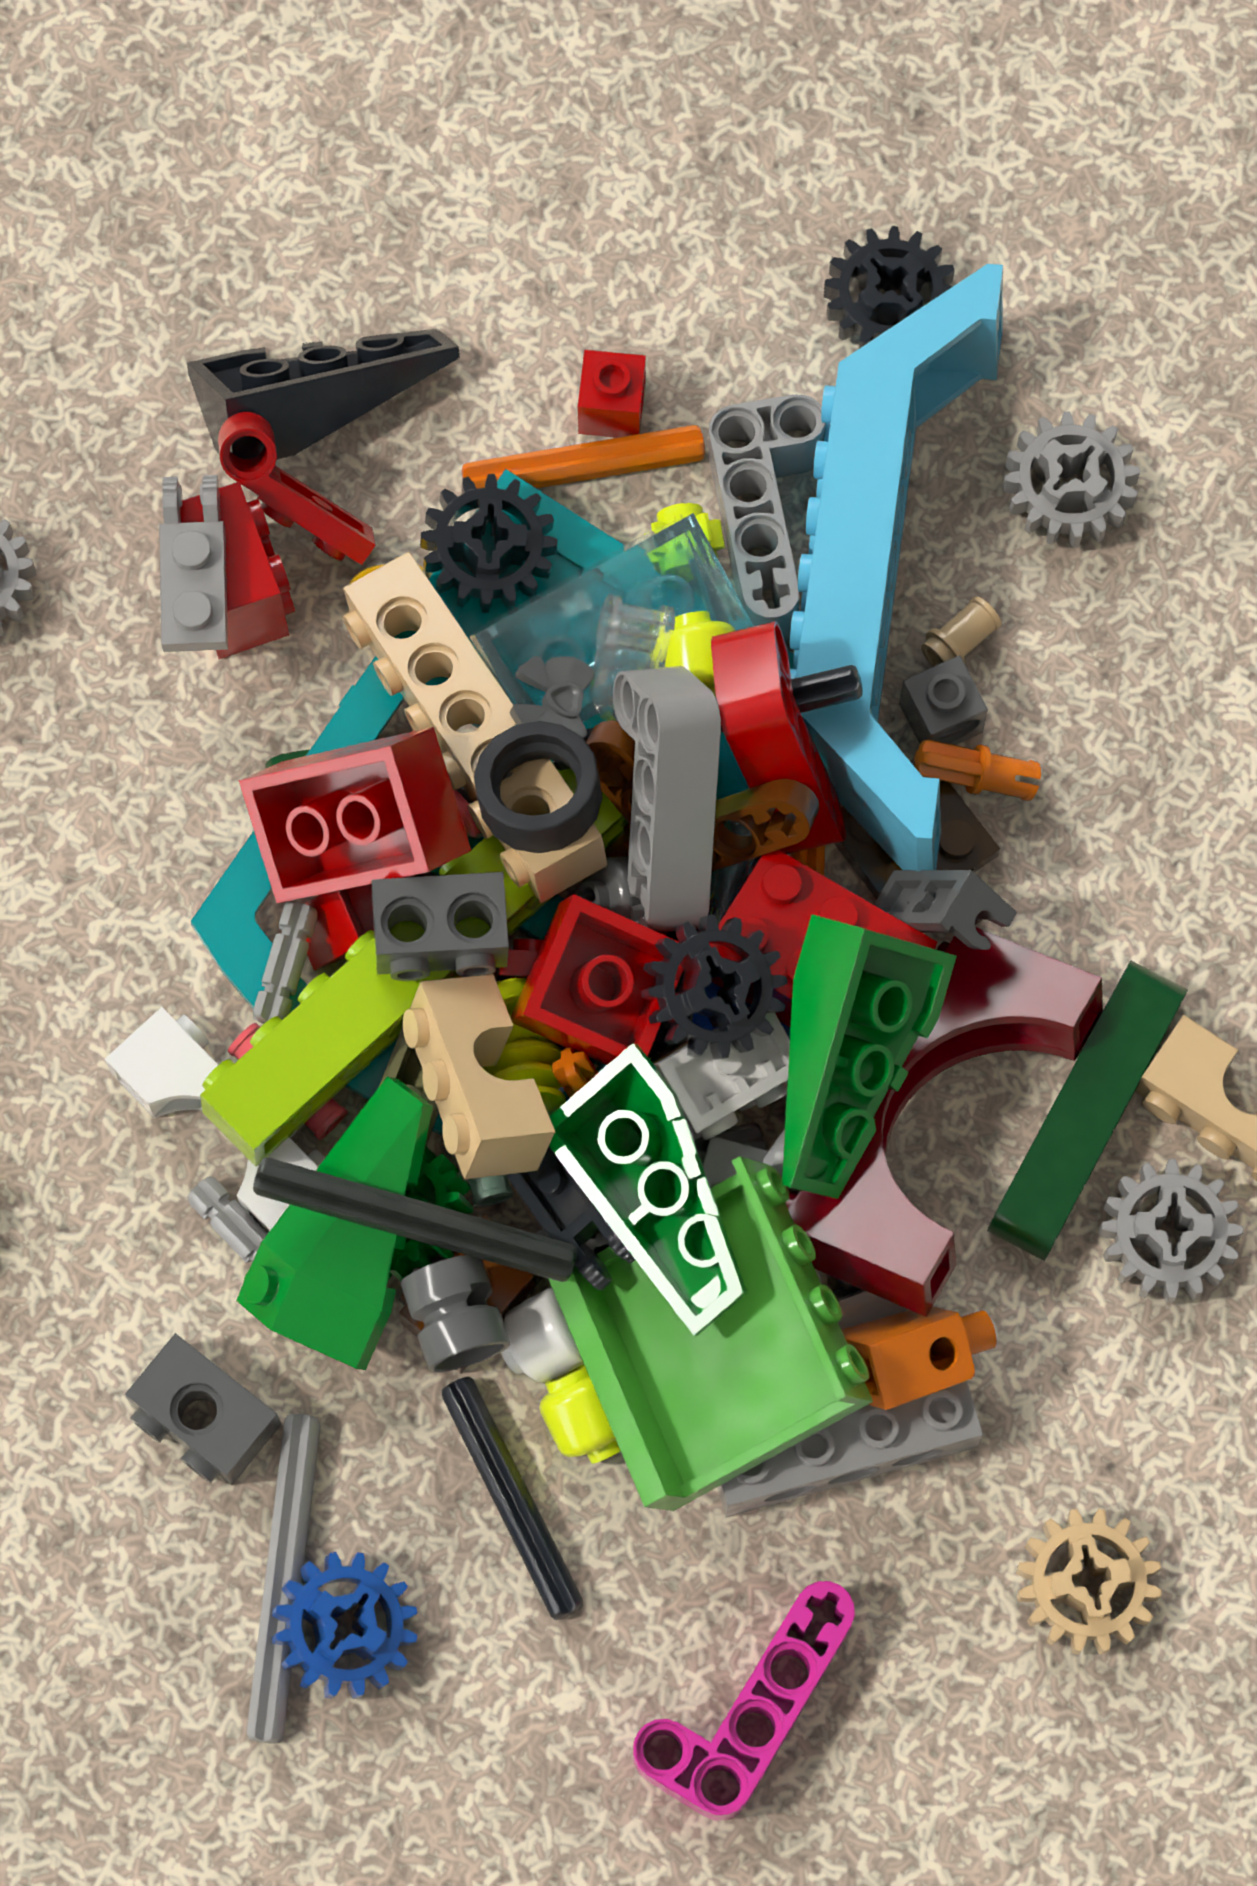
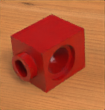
[577,349,646,438]

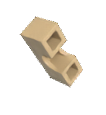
[403,974,555,1179]
[1135,1015,1257,1181]

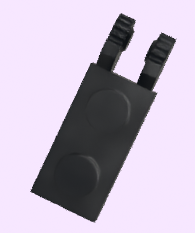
[506,1146,636,1291]

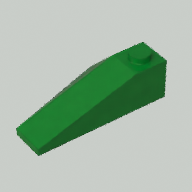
[782,914,957,1199]
[549,1043,747,1336]
[236,1076,433,1370]

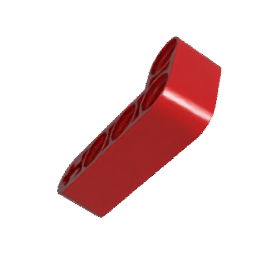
[711,621,846,854]

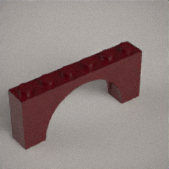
[785,927,1103,1317]

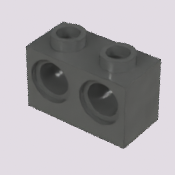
[372,872,509,981]

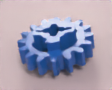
[271,1552,418,1699]

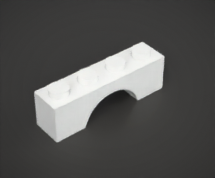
[105,1007,325,1233]

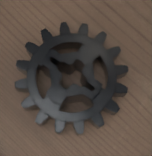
[823,226,955,349]
[420,474,558,613]
[641,915,788,1060]

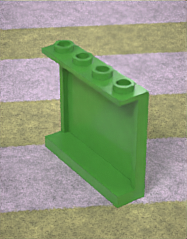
[548,1156,873,1511]

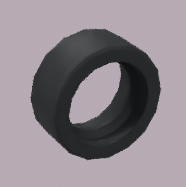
[474,721,603,854]

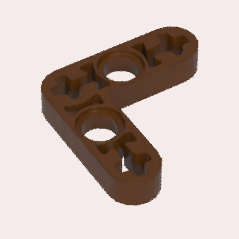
[586,720,820,872]

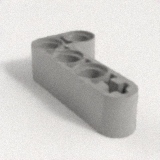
[709,395,825,643]
[613,666,721,933]

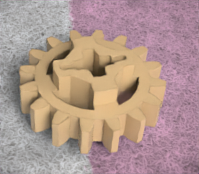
[1016,1508,1162,1655]

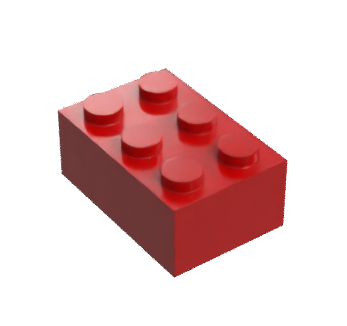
[239,727,471,903]
[709,850,938,1028]

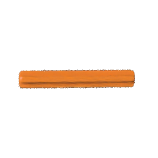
[462,425,705,489]

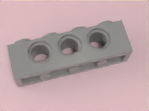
[717,1381,983,1517]

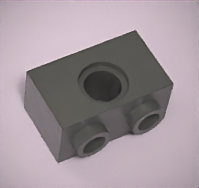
[125,1333,282,1485]

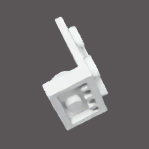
[654,1009,790,1141]

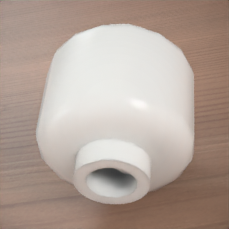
[501,1287,584,1384]

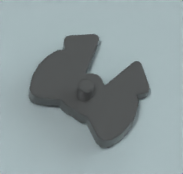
[509,656,595,739]

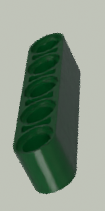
[987,960,1188,1261]

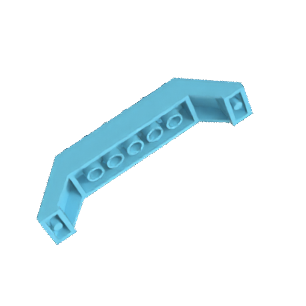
[790,264,1003,871]

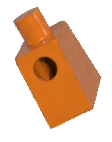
[841,1306,997,1410]

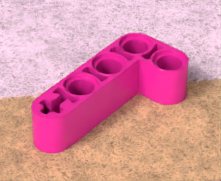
[633,1581,855,1821]

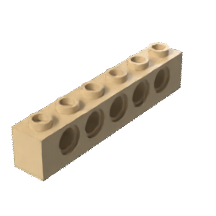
[342,552,607,903]

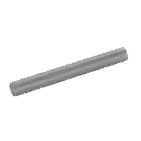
[246,1414,321,1744]

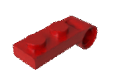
[218,412,376,565]

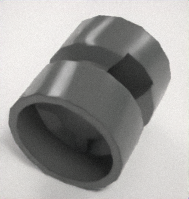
[400,1255,511,1373]

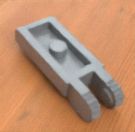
[159,475,228,652]

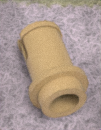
[921,596,1002,667]

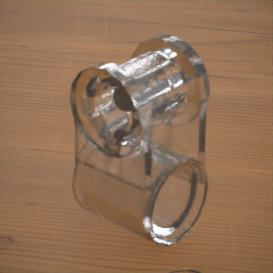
[589,594,675,721]

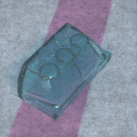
[470,513,754,722]

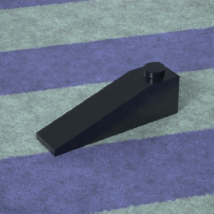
[187,329,460,460]

